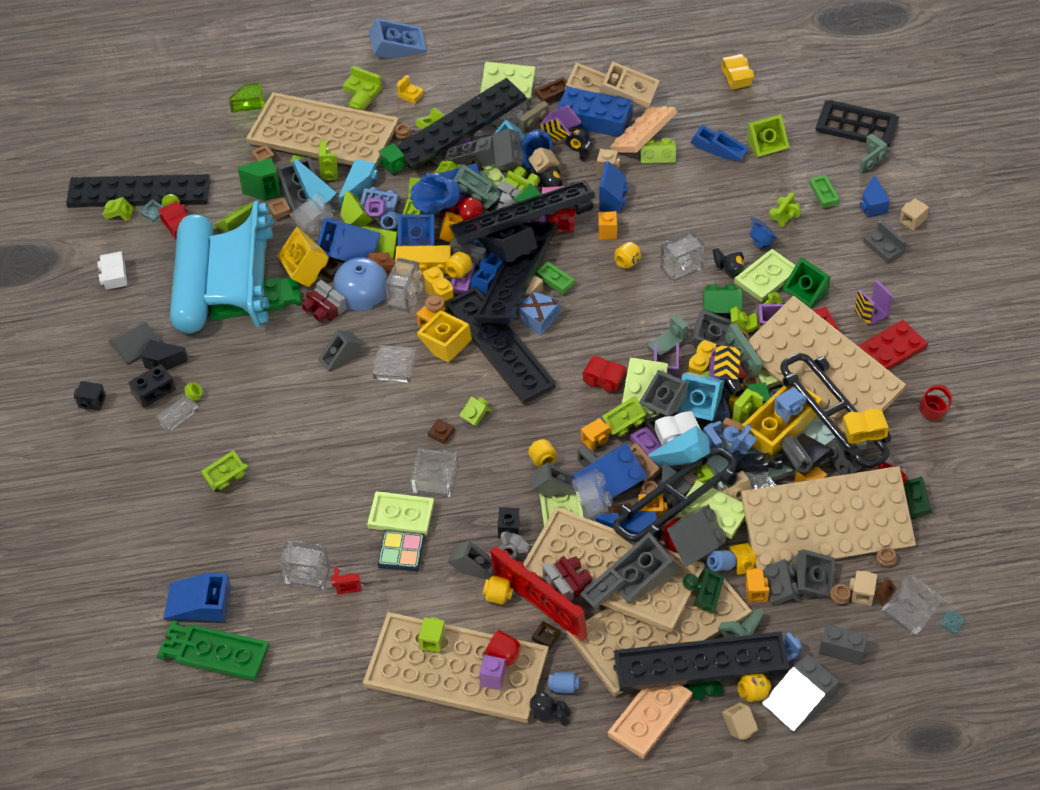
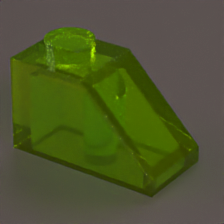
[229,82,265,113]

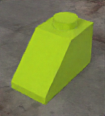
[340,190,373,228]

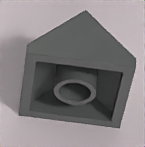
[109,322,157,365]

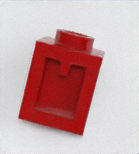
[331,567,362,594]

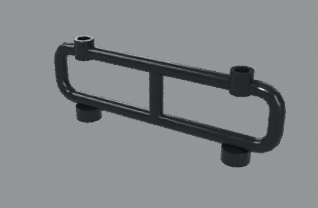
[780,353,891,468]
[613,447,738,543]

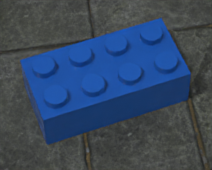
[557,86,633,137]

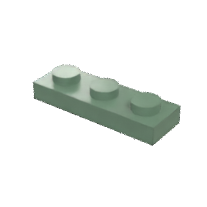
[724,323,763,378]

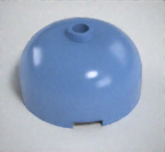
[333,257,389,311]

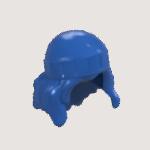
[520,129,557,171]
[410,173,461,214]

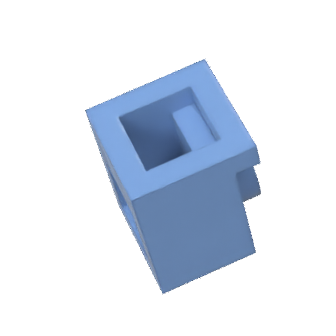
[774,387,806,422]

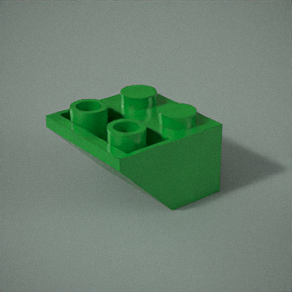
[237,158,281,201]
[702,284,742,313]

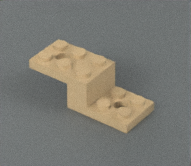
[564,61,660,108]

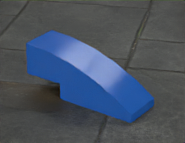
[690,125,748,161]
[470,252,503,295]

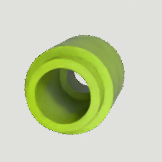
[348,91,371,111]

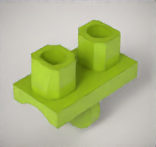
[769,193,801,227]

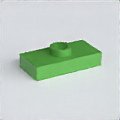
[809,175,840,208]
[536,261,575,294]

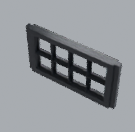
[815,100,899,147]

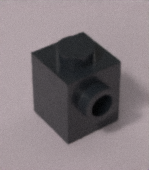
[74,381,106,411]
[498,507,520,538]

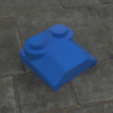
[398,214,435,246]

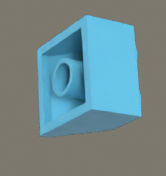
[677,372,725,421]

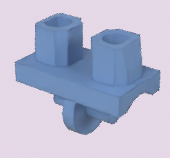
[723,424,757,454]

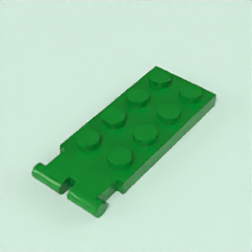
[209,277,302,321]
[156,620,270,682]

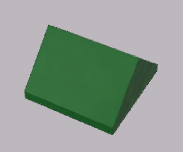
[782,257,831,308]

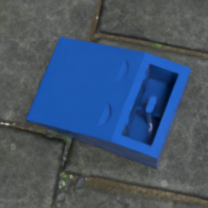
[317,217,381,261]
[164,573,231,622]

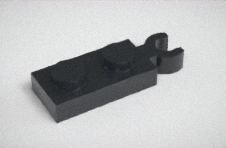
[728,453,784,473]

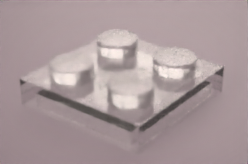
[373,345,416,382]

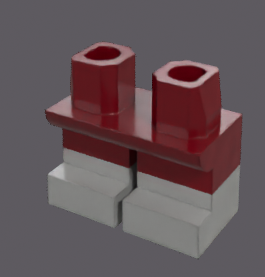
[301,280,347,323]
[542,556,592,601]

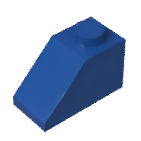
[860,176,890,218]

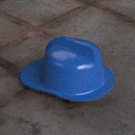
[749,217,779,248]

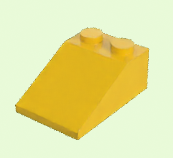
[277,226,329,287]

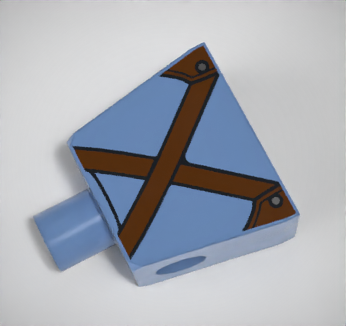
[518,292,561,335]

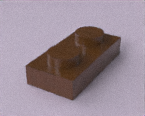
[535,77,567,103]

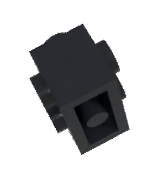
[128,364,176,408]

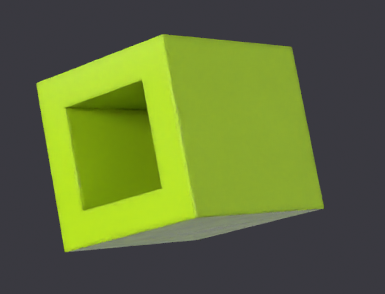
[418,617,446,653]

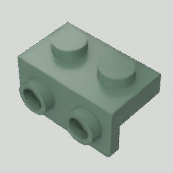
[454,165,493,202]

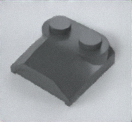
[691,309,732,349]
[639,370,688,416]
[792,549,835,599]

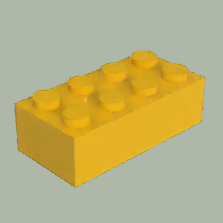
[741,386,822,456]

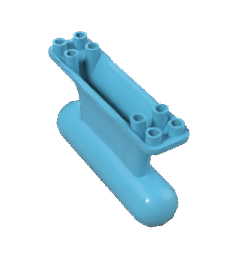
[170,200,274,334]

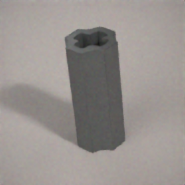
[780,436,813,473]

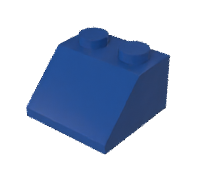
[599,161,629,214]

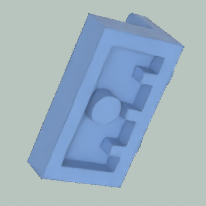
[361,187,401,214]

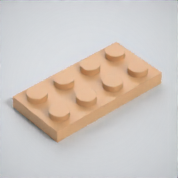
[610,106,678,153]
[608,685,692,759]

